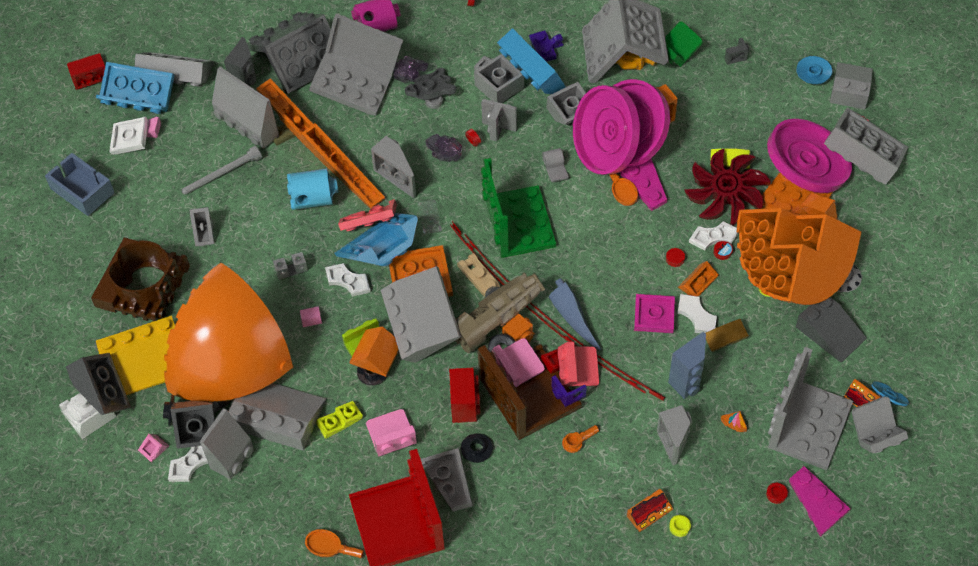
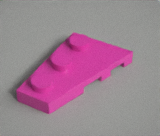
[620,159,667,211]
[789,466,850,537]

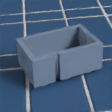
[45,153,114,216]

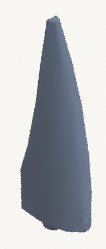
[549,278,601,350]

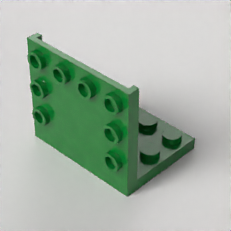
[481,158,556,258]

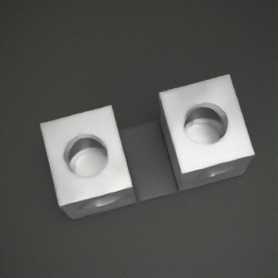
[273,252,308,280]

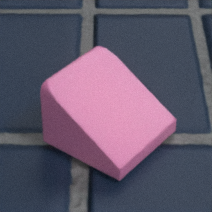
[147,117,161,138]
[300,306,322,327]
[138,434,169,462]

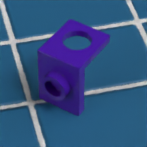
[552,375,587,407]

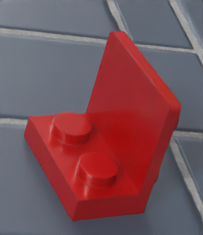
[67,53,105,90]

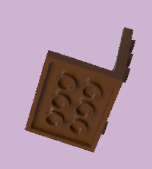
[478,344,582,440]

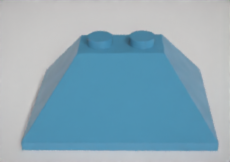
[334,213,418,266]

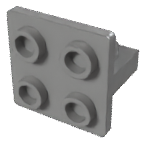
[481,99,517,142]

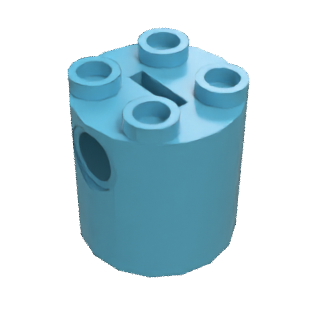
[287,168,339,210]

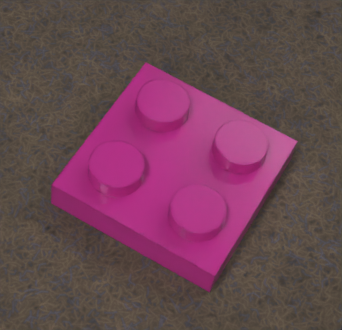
[634,294,675,333]

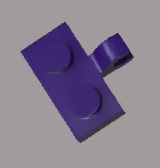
[529,30,563,62]

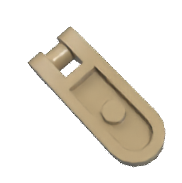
[457,253,500,297]

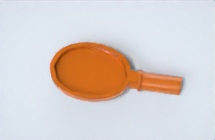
[609,173,638,206]
[305,529,364,558]

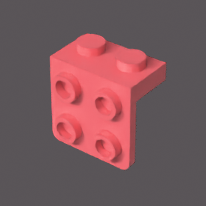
[558,342,599,387]

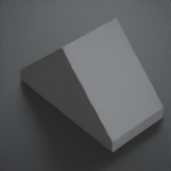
[189,207,214,246]

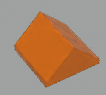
[350,326,399,377]

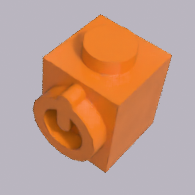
[502,313,535,343]

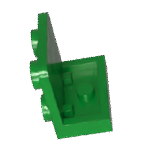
[665,21,703,67]

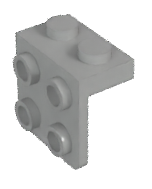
[852,396,908,453]

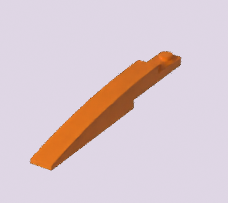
[256,78,385,209]

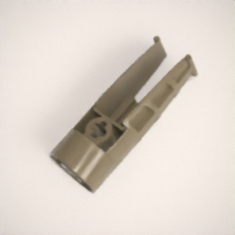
[455,272,545,353]

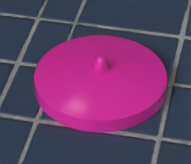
[613,79,670,167]
[573,85,640,175]
[767,119,852,193]

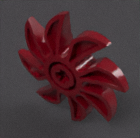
[684,149,771,226]

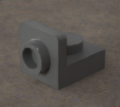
[725,38,749,65]

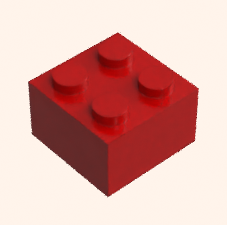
[449,367,480,423]

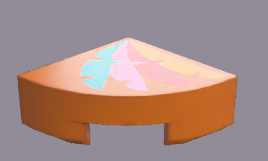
[721,411,747,432]

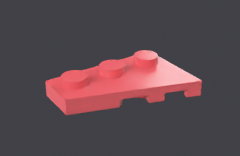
[338,199,397,231]

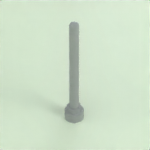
[182,145,262,195]

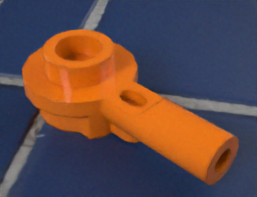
[562,425,599,453]

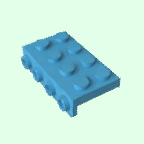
[96,62,175,114]

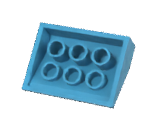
[497,28,566,94]

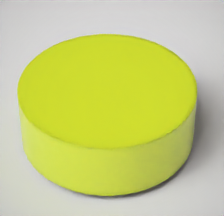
[669,515,691,537]

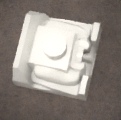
[59,393,116,439]

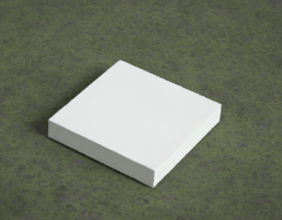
[109,117,149,154]

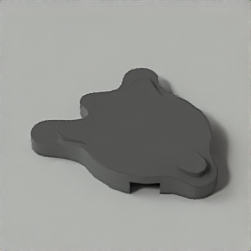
[405,67,457,100]

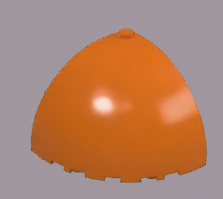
[736,208,861,305]
[164,263,293,402]

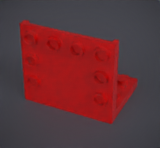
[348,449,445,566]

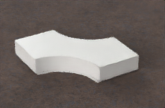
[689,221,739,250]
[325,263,370,297]
[678,294,717,333]
[168,446,208,482]

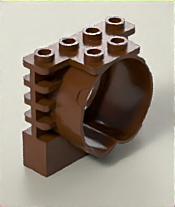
[91,237,190,322]

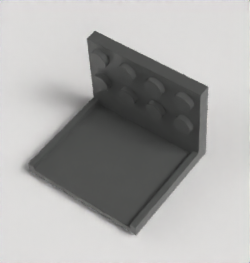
[247,12,331,94]

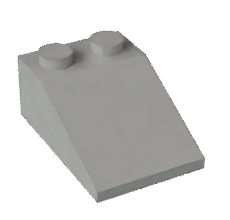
[830,62,873,109]
[371,136,416,198]
[200,408,253,479]

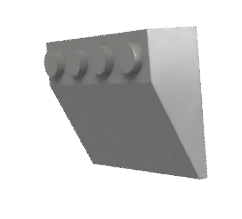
[212,67,279,149]
[824,107,908,185]
[380,267,461,362]
[228,383,326,451]

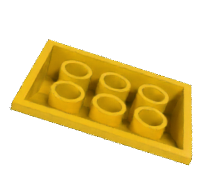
[96,316,175,395]

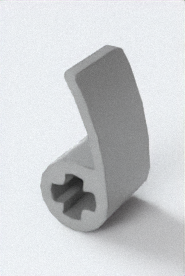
[542,148,569,182]

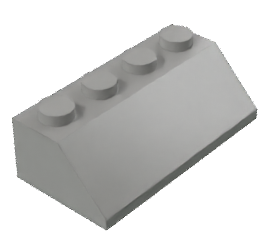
[135,52,214,86]

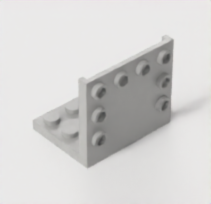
[582,0,668,83]
[309,14,403,116]
[768,347,853,470]

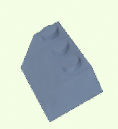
[668,332,706,399]

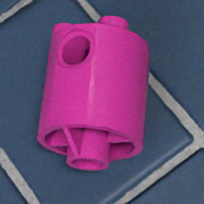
[351,0,401,32]

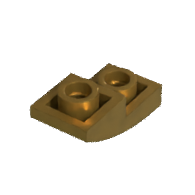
[705,319,749,352]

